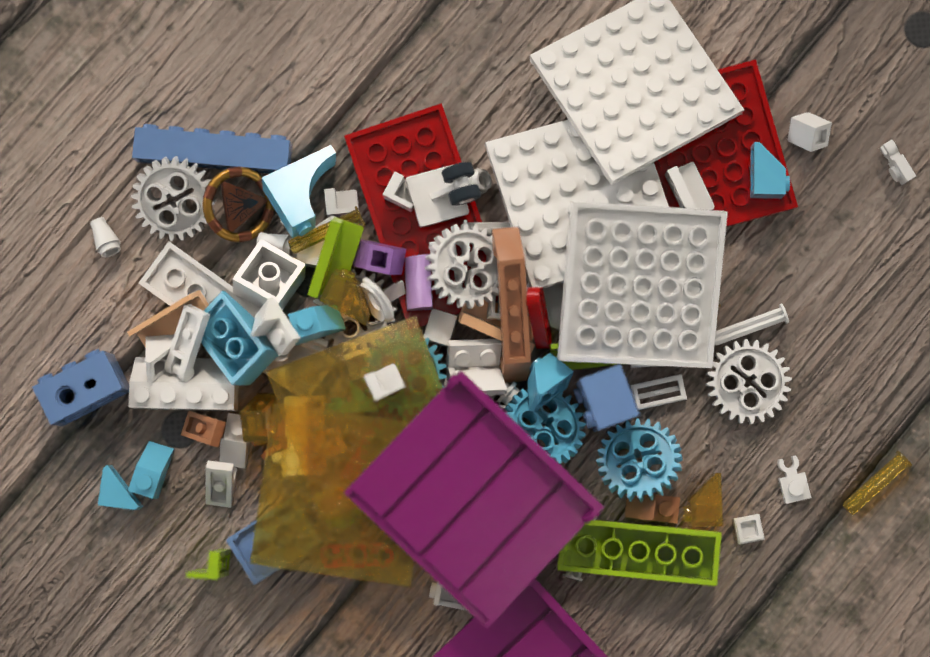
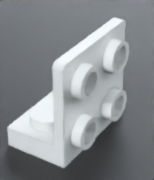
[446,339,507,396]

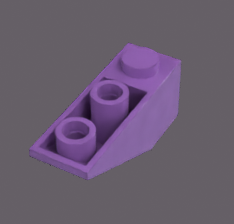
[352,239,406,275]

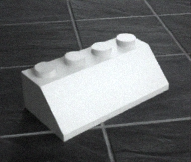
[129,357,239,411]

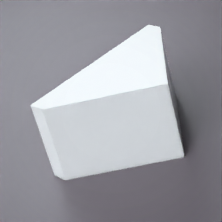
[146,334,182,383]

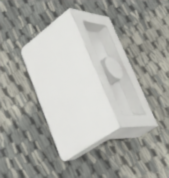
[665,162,715,210]

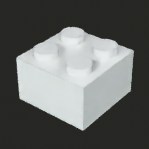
[233,240,306,310]

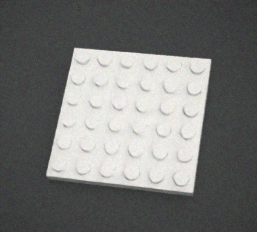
[529,0,744,185]
[485,120,669,288]
[557,201,727,368]

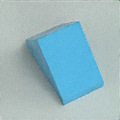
[98,465,143,510]

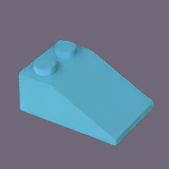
[201,291,279,385]

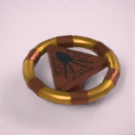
[202,166,275,243]

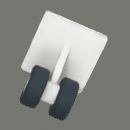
[405,162,481,227]

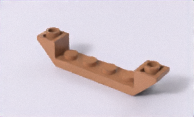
[492,227,531,383]

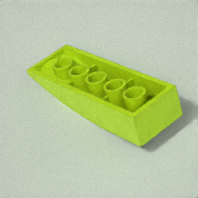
[557,520,721,586]

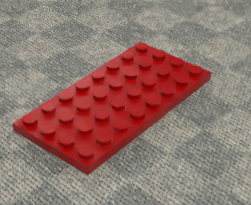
[344,103,499,331]

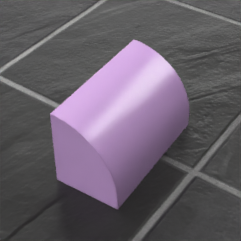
[404,254,433,311]

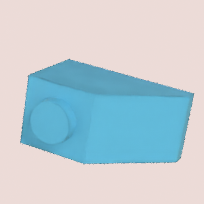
[750,142,790,198]
[288,304,346,346]
[527,353,574,412]
[128,441,174,499]

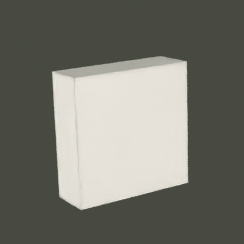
[733,514,765,545]

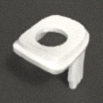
[360,277,406,322]

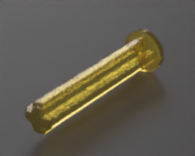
[288,206,365,253]
[843,450,912,515]

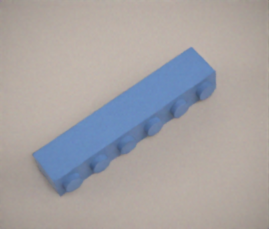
[132,124,292,174]

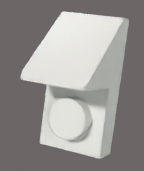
[251,297,300,356]
[219,413,255,469]
[206,460,237,508]

